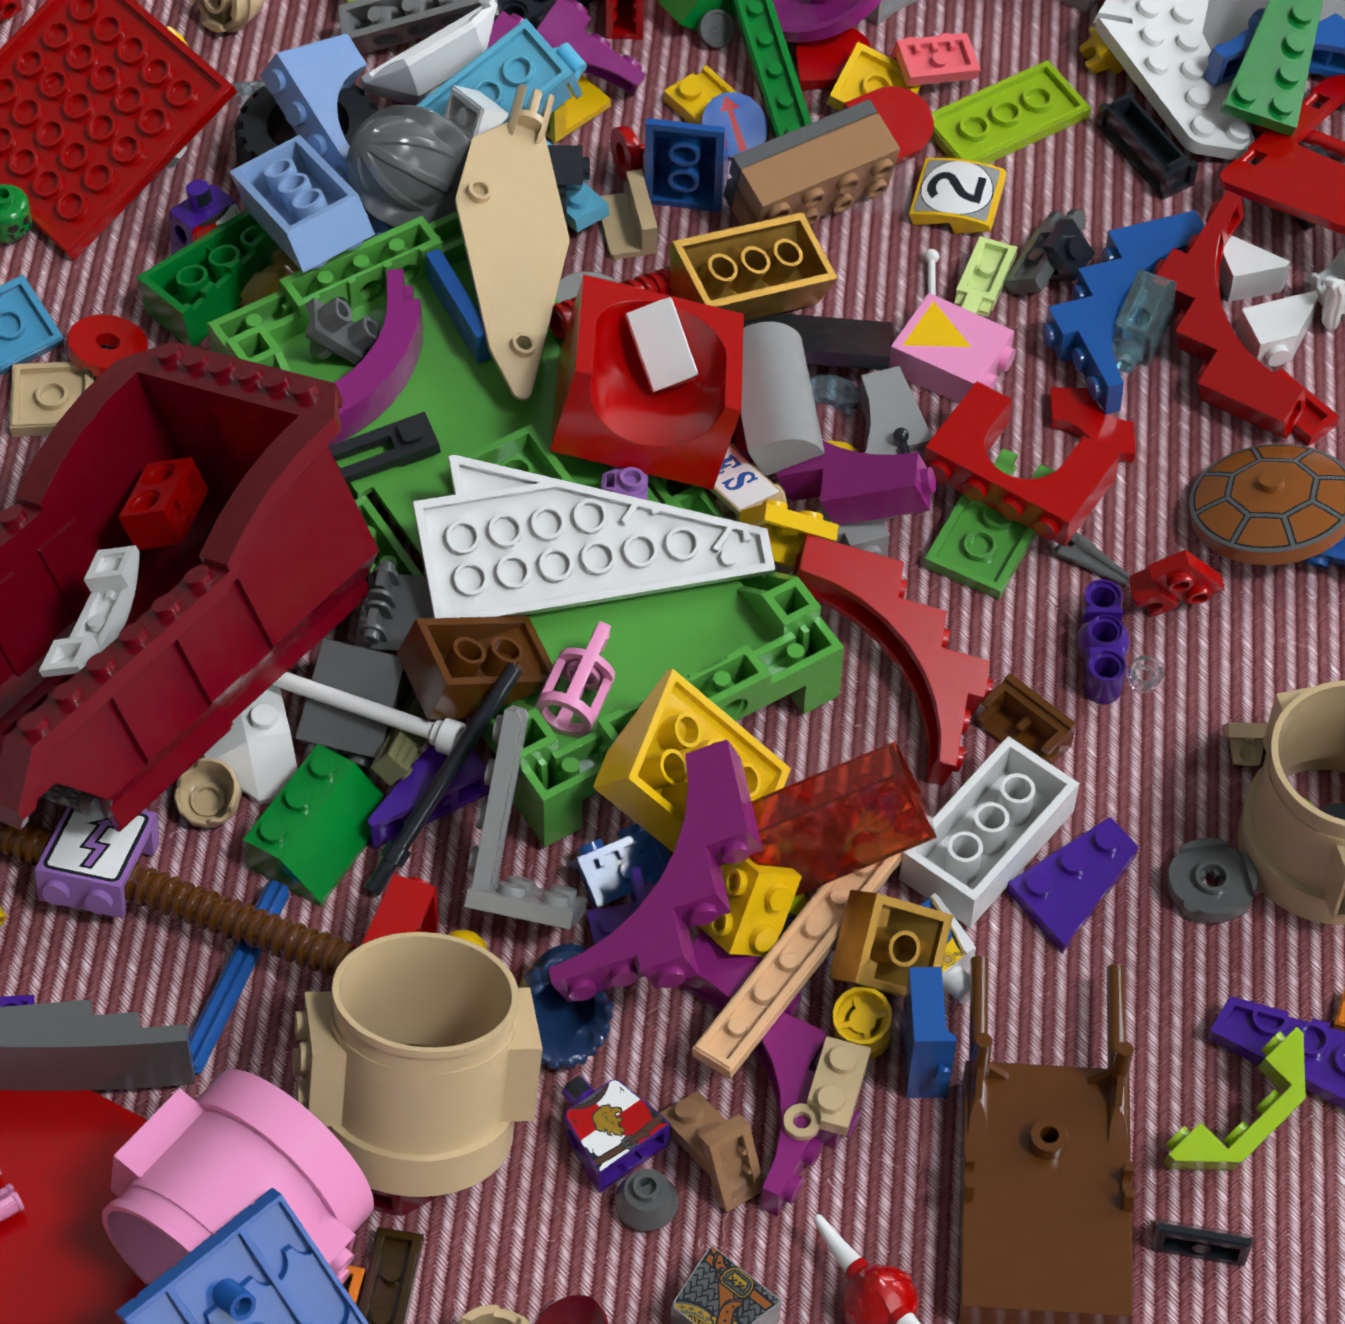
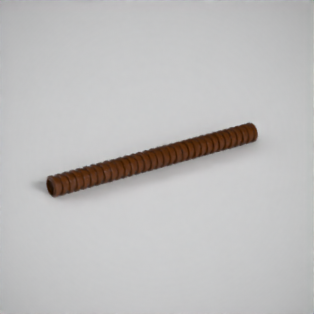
[0,821,357,977]

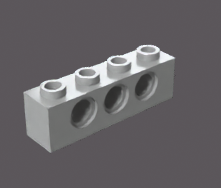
[338,0,499,54]

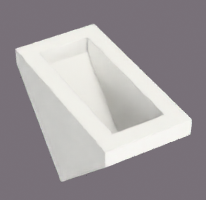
[1219,236,1290,302]

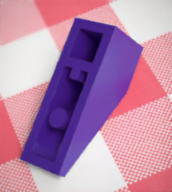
[368,745,489,849]

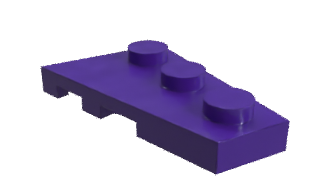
[1007,817,1139,954]

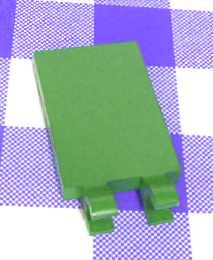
[924,448,1055,600]

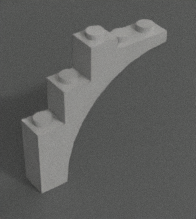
[774,366,932,574]

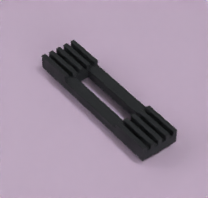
[329,411,441,484]

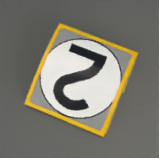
[909,158,1007,234]

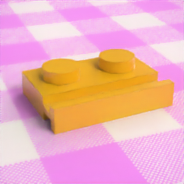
[664,65,736,124]

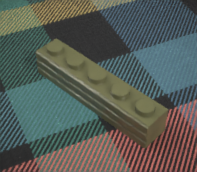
[371,688,437,785]

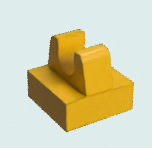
[1079,25,1125,75]

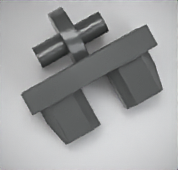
[305,297,379,365]

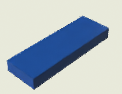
[425,249,491,364]

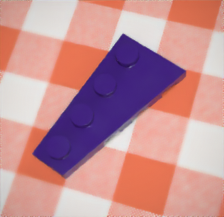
[1207,996,1345,1109]

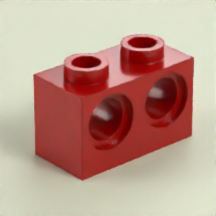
[119,457,209,550]

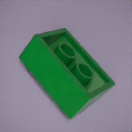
[243,744,386,907]

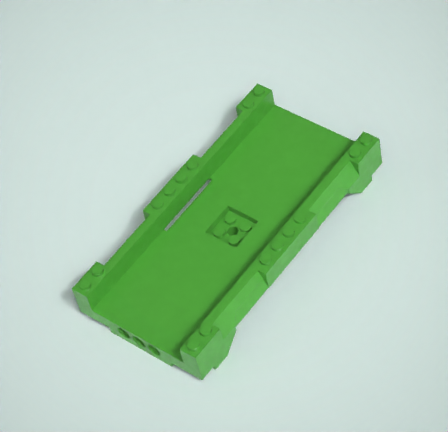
[208,211,844,847]

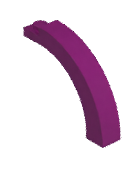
[328,269,424,447]

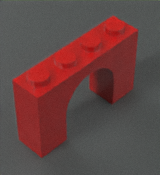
[924,381,1120,546]

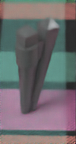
[1054,532,1130,587]

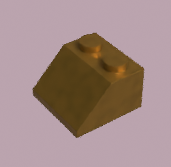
[829,890,953,998]

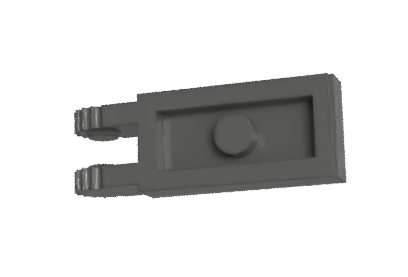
[1004,209,1086,294]

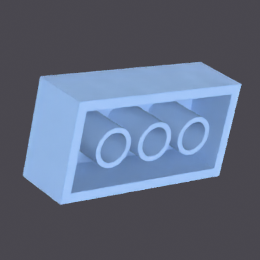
[229,134,375,273]

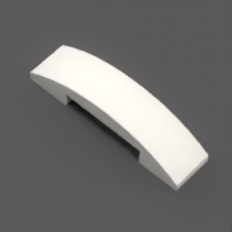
[39,545,139,677]

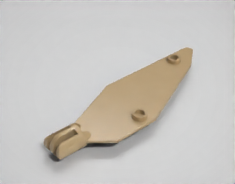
[455,84,570,401]

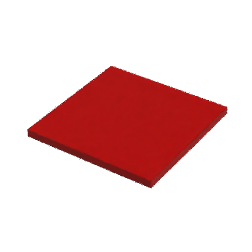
[0,0,238,261]
[0,1090,148,1324]

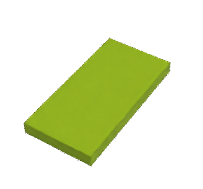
[931,60,1091,164]

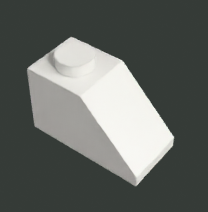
[1236,291,1319,367]

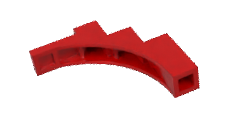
[1152,190,1306,440]

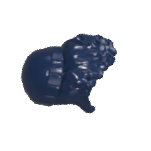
[520,944,613,1070]

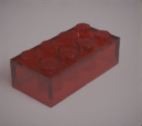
[748,741,937,896]

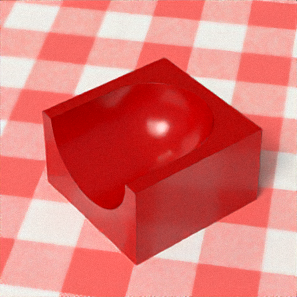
[550,274,744,490]

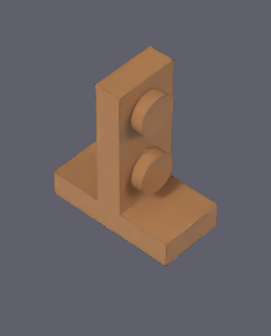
[659,1091,764,1213]

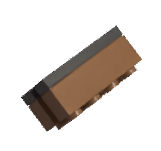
[723,99,900,226]

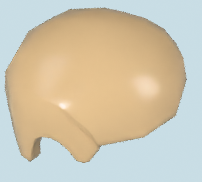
[174,758,242,828]

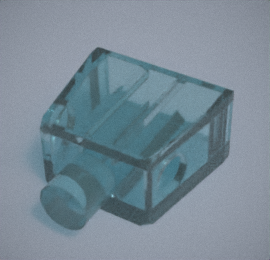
[1112,269,1177,373]

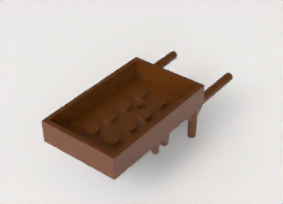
[958,956,1134,1324]

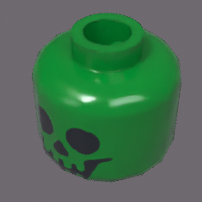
[0,184,32,243]

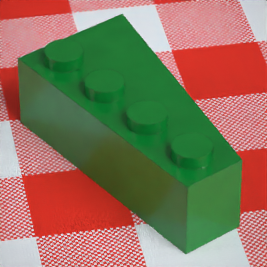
[136,210,290,347]

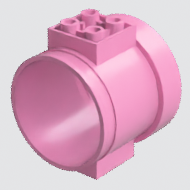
[102,1069,374,1285]

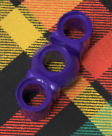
[1076,579,1130,705]

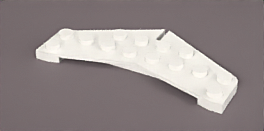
[1093,0,1255,163]

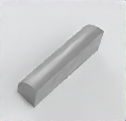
[741,322,825,476]

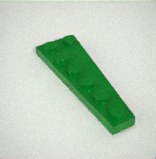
[1220,0,1323,136]

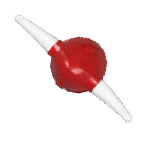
[814,1214,921,1324]

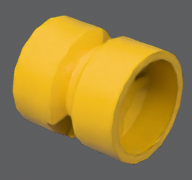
[832,986,893,1059]

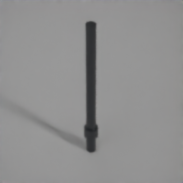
[364,662,523,896]

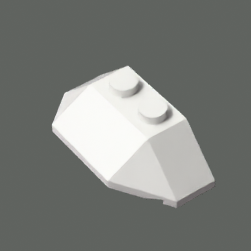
[359,0,497,106]
[204,685,298,805]

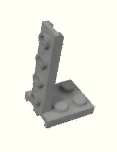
[464,705,588,929]

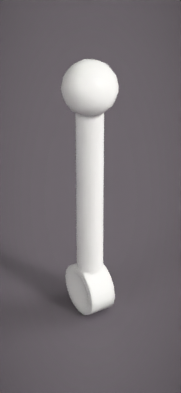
[924,249,939,296]

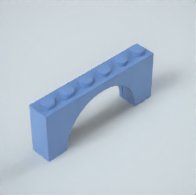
[260,33,395,241]

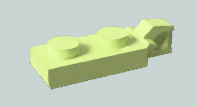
[954,236,1018,317]

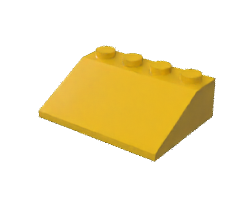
[593,669,791,863]

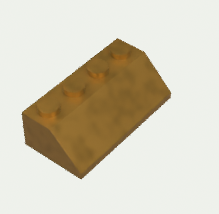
[669,212,838,321]

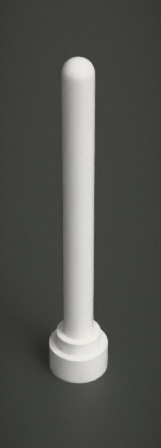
[272,672,466,755]

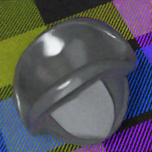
[347,105,471,227]

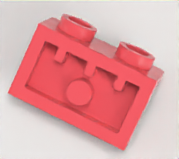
[890,33,981,86]

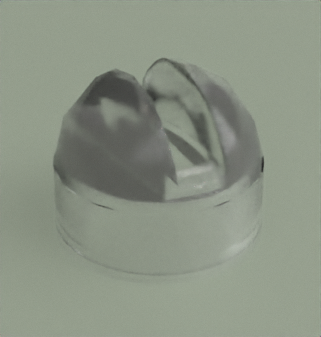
[1126,656,1164,693]

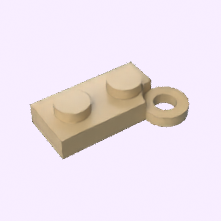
[783,1036,871,1141]

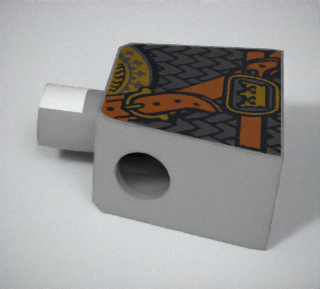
[670,1245,781,1324]

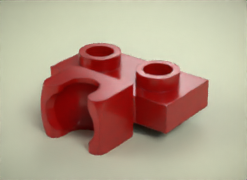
[1129,549,1225,616]

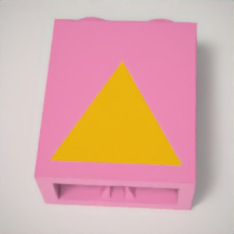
[889,293,1016,404]

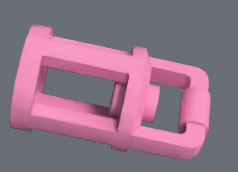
[534,621,615,738]

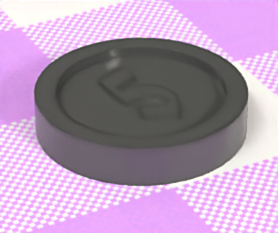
[697,9,735,48]

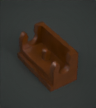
[976,673,1076,765]

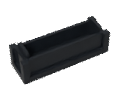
[1096,91,1198,200]

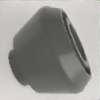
[615,1169,679,1231]

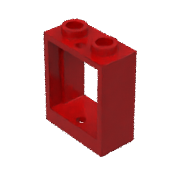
[361,874,440,945]

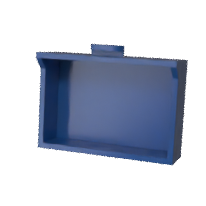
[901,967,957,1098]

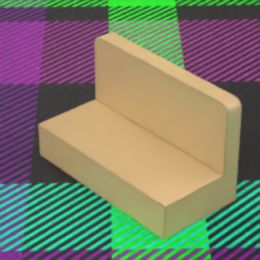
[600,169,658,260]

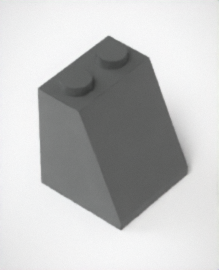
[295,638,413,769]

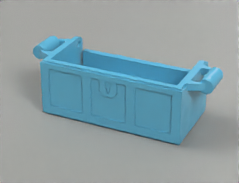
[416,19,587,124]

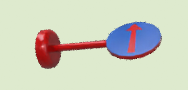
[610,92,768,181]

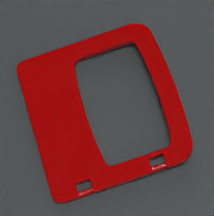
[1219,75,1345,235]

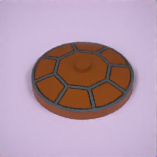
[1189,444,1345,565]

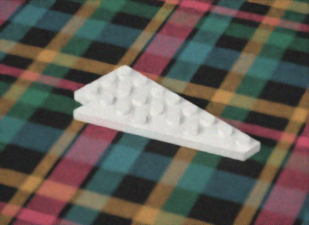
[413,455,775,618]

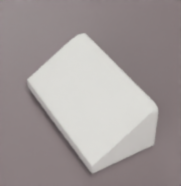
[444,85,509,141]
[625,297,698,393]

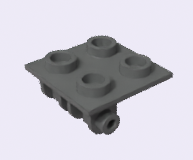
[353,561,433,653]

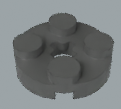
[1166,838,1258,923]

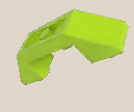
[1162,1027,1306,1170]

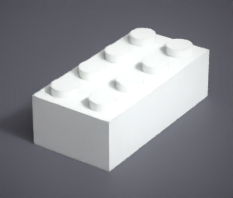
[899,736,1079,928]

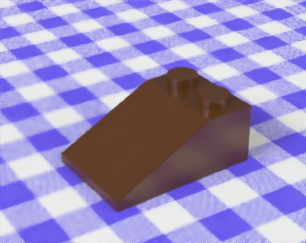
[397,616,560,720]

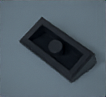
[1151,1218,1253,1266]

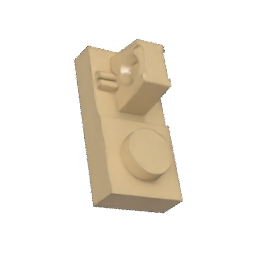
[1222,722,1268,767]

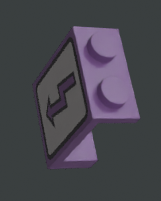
[35,806,160,918]

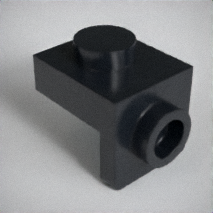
[1041,219,1095,281]

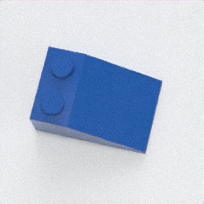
[645,118,728,212]

